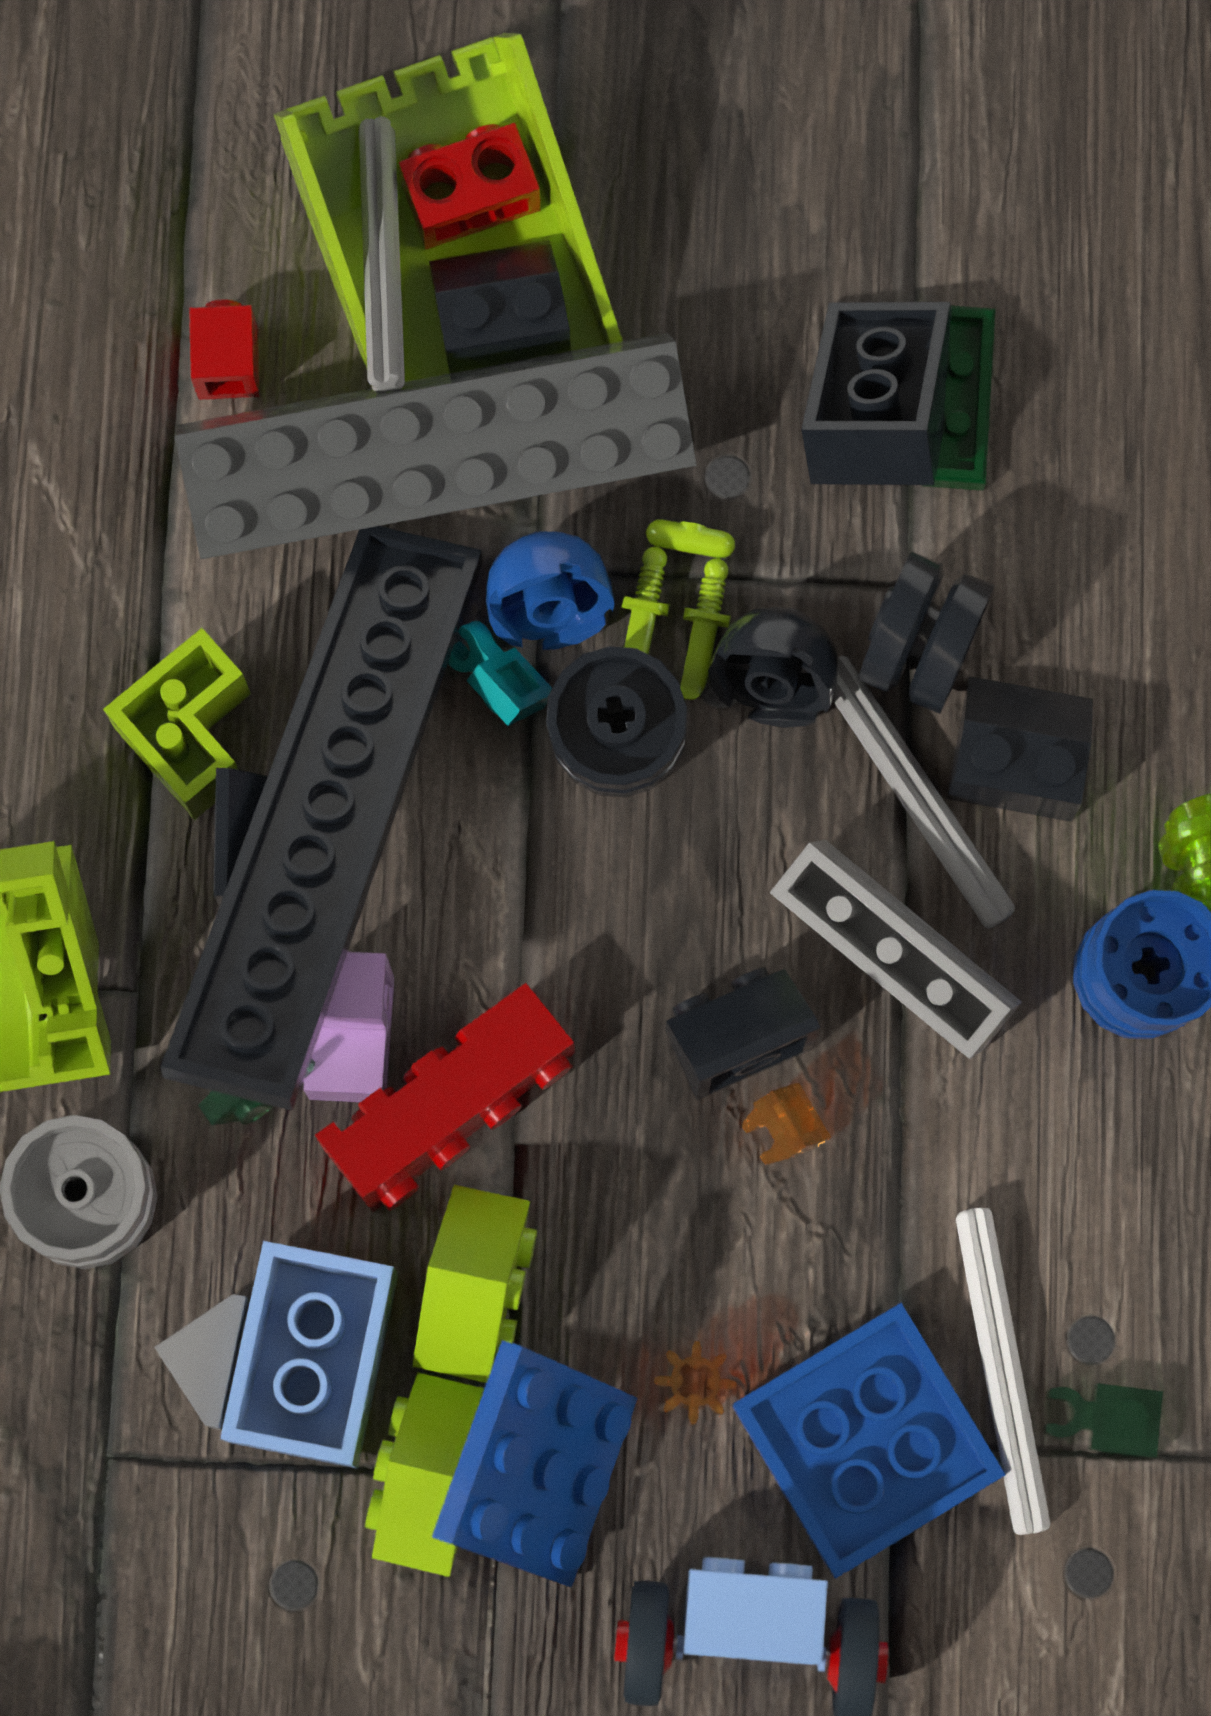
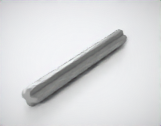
[359,116,405,393]
[832,655,1015,929]

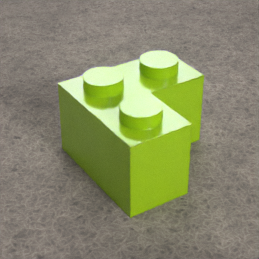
[103,628,251,820]
[412,1184,538,1383]
[365,1372,485,1577]

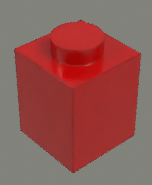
[189,299,260,400]

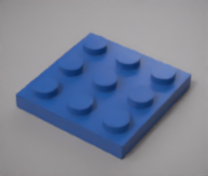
[731,1303,1006,1579]
[432,1340,638,1588]

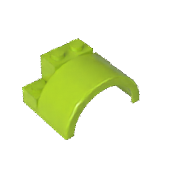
[0,841,111,1092]

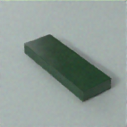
[922,305,996,491]

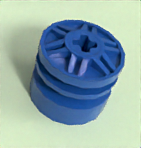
[1073,890,1211,1040]

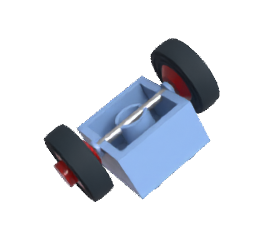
[614,1557,888,1716]

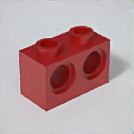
[398,123,540,250]

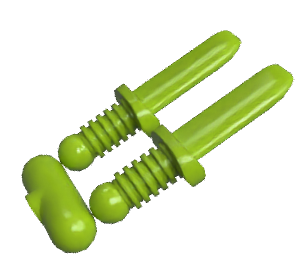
[621,519,735,700]

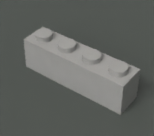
[770,839,1022,1059]

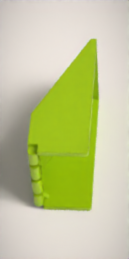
[273,33,623,382]

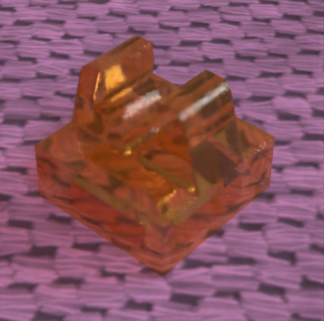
[742,1082,832,1164]

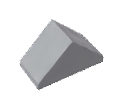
[154,1294,250,1431]

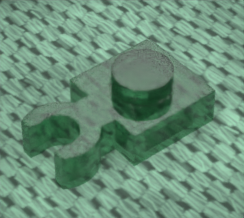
[1043,1383,1163,1459]

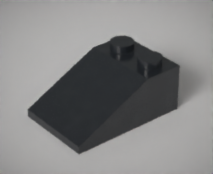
[801,302,951,485]

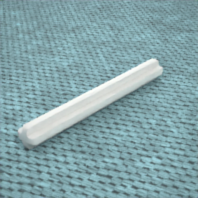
[956,1208,1050,1535]

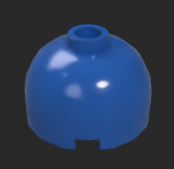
[486,531,615,650]

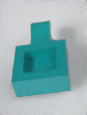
[448,620,552,726]

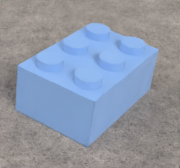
[220,1241,398,1469]

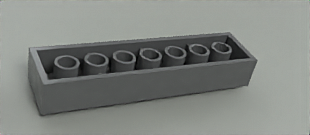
[174,333,697,560]

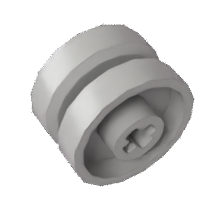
[0,1115,158,1269]

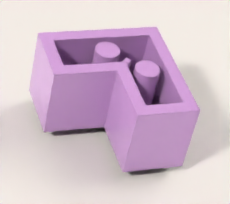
[303,952,394,1102]

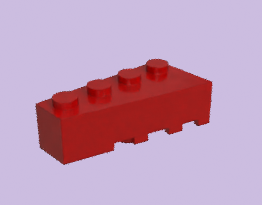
[314,983,575,1212]

